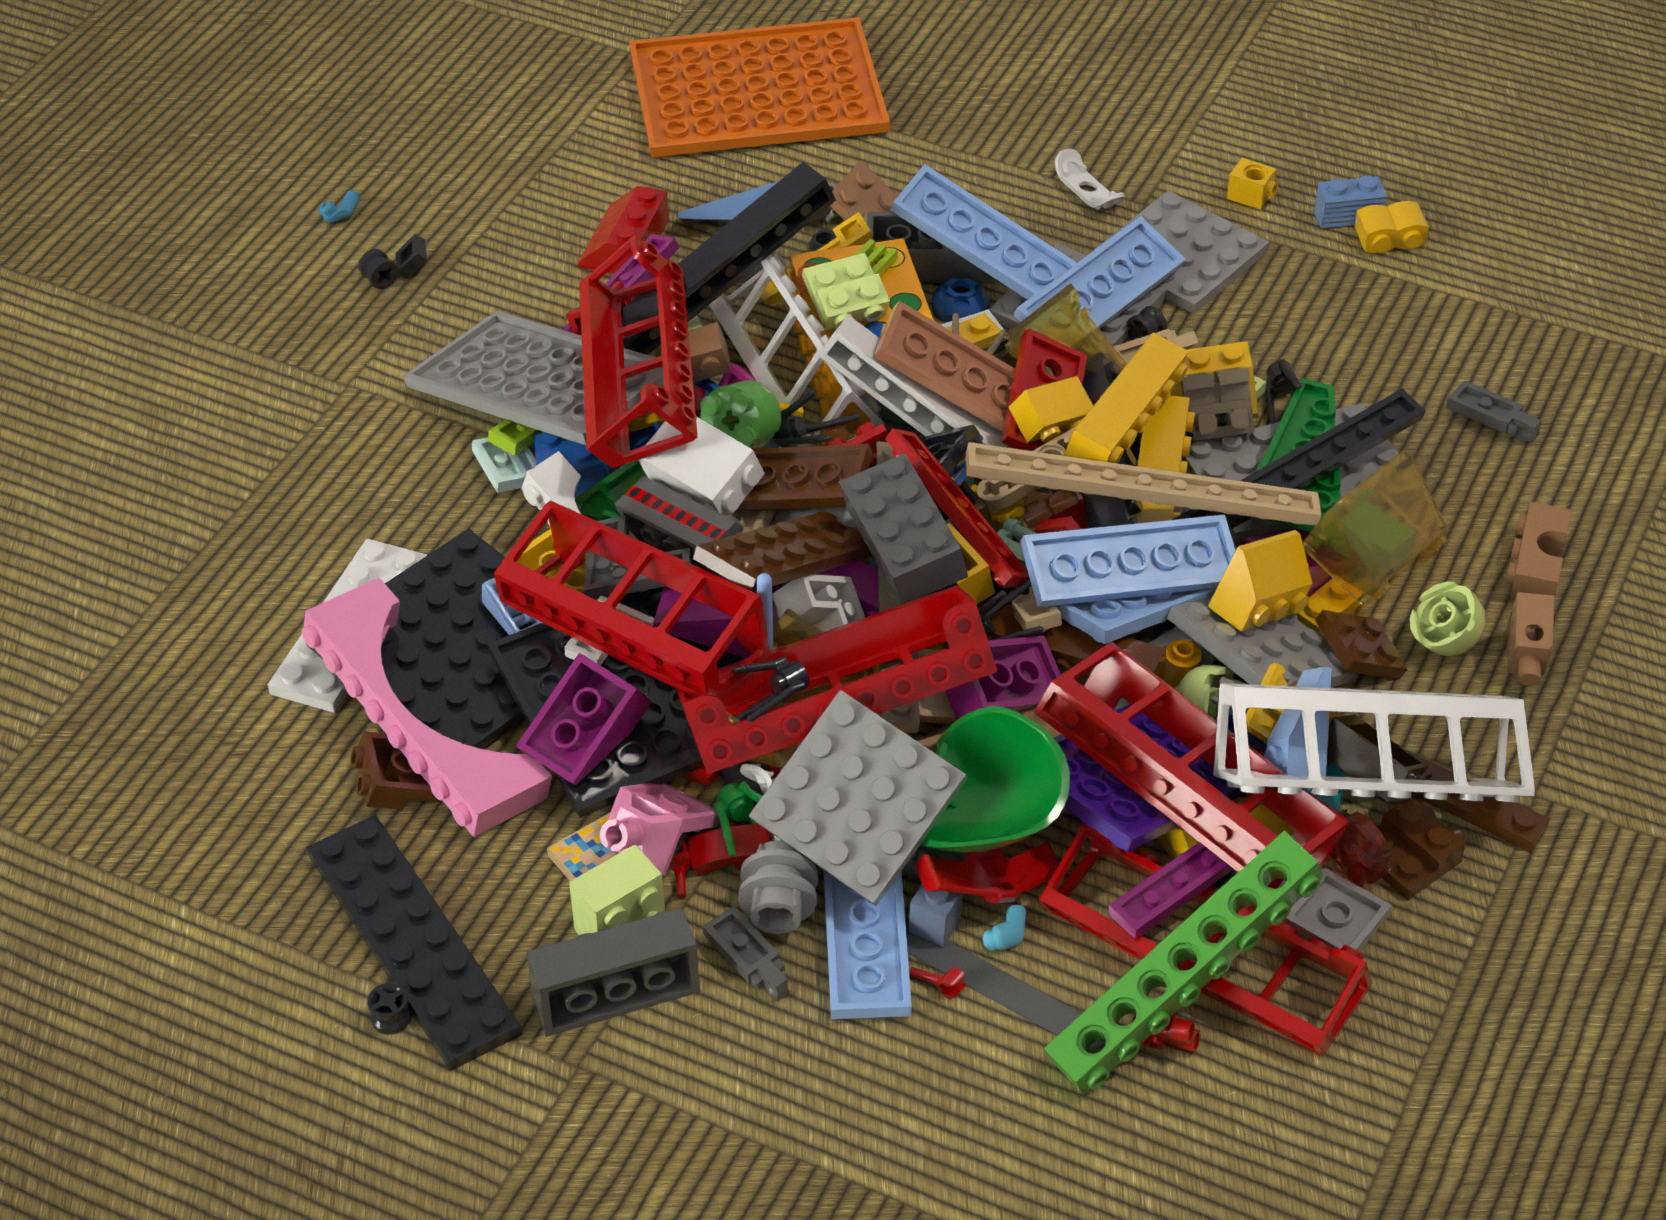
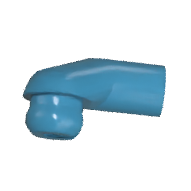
[319,190,360,223]

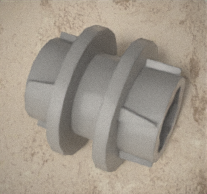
[738,840,819,934]

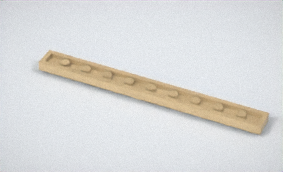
[966,442,1321,526]

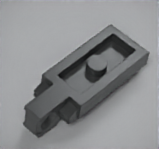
[1446,380,1541,443]
[702,906,790,1001]

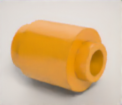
[1163,639,1202,689]

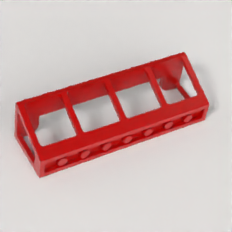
[579,235,698,468]
[494,500,771,697]
[676,585,998,774]
[1034,642,1350,889]
[1039,823,1372,1056]

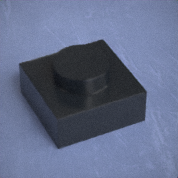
[395,234,427,279]

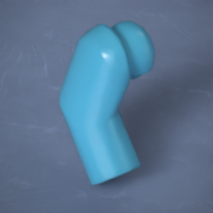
[982,905,1026,951]

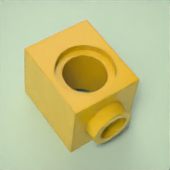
[1227,158,1278,210]

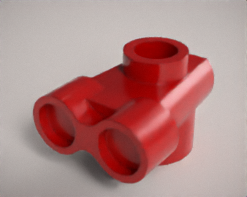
[1132,1011,1200,1052]

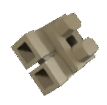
[1181,366,1255,441]

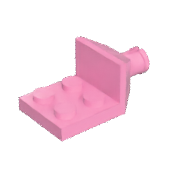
[600,783,720,876]

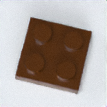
[1315,610,1408,680]

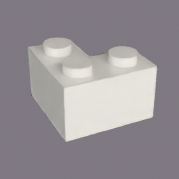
[772,574,865,636]

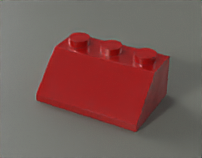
[578,186,669,274]

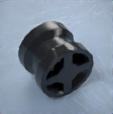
[358,249,399,289]
[1126,306,1167,340]
[367,983,411,1035]

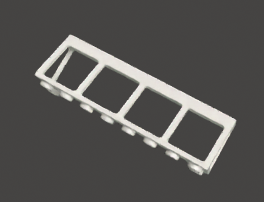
[709,253,885,447]
[1213,683,1535,802]

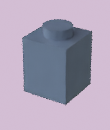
[908,884,963,947]

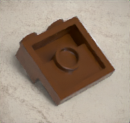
[350,731,443,810]
[1352,798,1466,900]

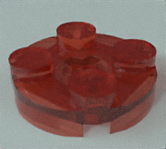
[1328,809,1392,888]

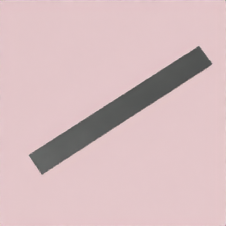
[905,917,1106,1054]

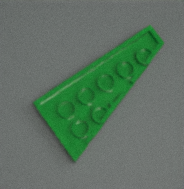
[1256,378,1344,541]

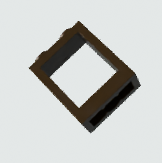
[1327,714,1428,802]

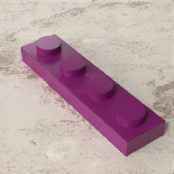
[1108,842,1234,939]

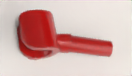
[670,843,692,899]
[909,967,966,998]

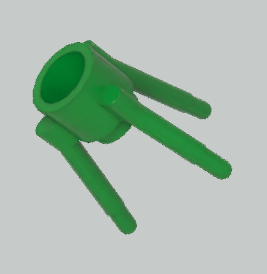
[713,781,762,856]

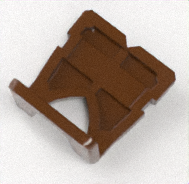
[1024,489,1084,528]

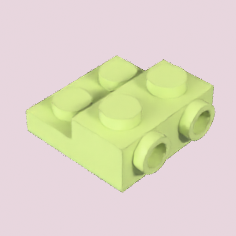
[802,253,890,331]

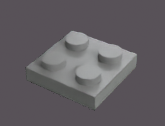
[1282,867,1392,952]

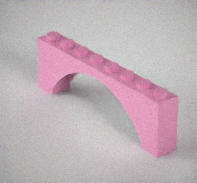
[302,577,552,837]

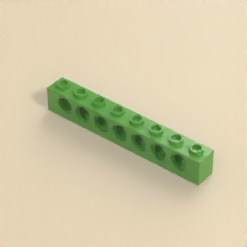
[1044,830,1323,1095]

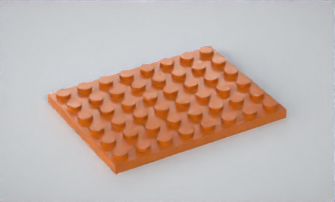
[629,17,890,158]

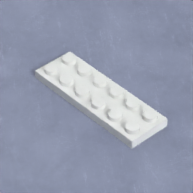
[267,538,427,713]

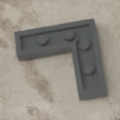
[583,516,694,600]

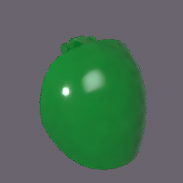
[921,706,1070,852]

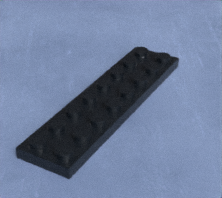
[307,814,522,1071]

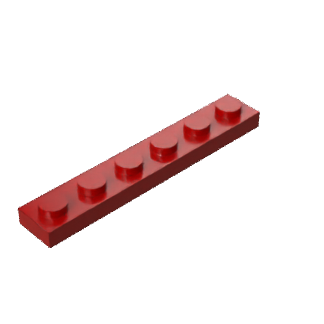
[885,428,1030,588]

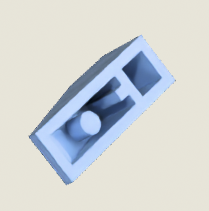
[1264,667,1332,776]

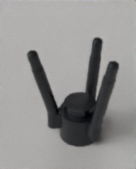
[1265,359,1302,425]
[772,389,861,448]
[978,579,1044,640]
[732,656,809,723]

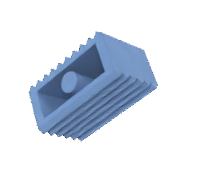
[1314,176,1387,229]

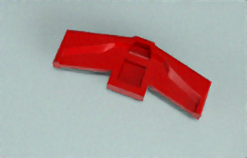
[916,840,1059,904]

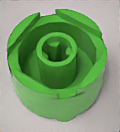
[700,380,781,449]

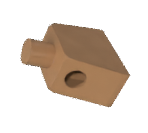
[1506,592,1554,686]

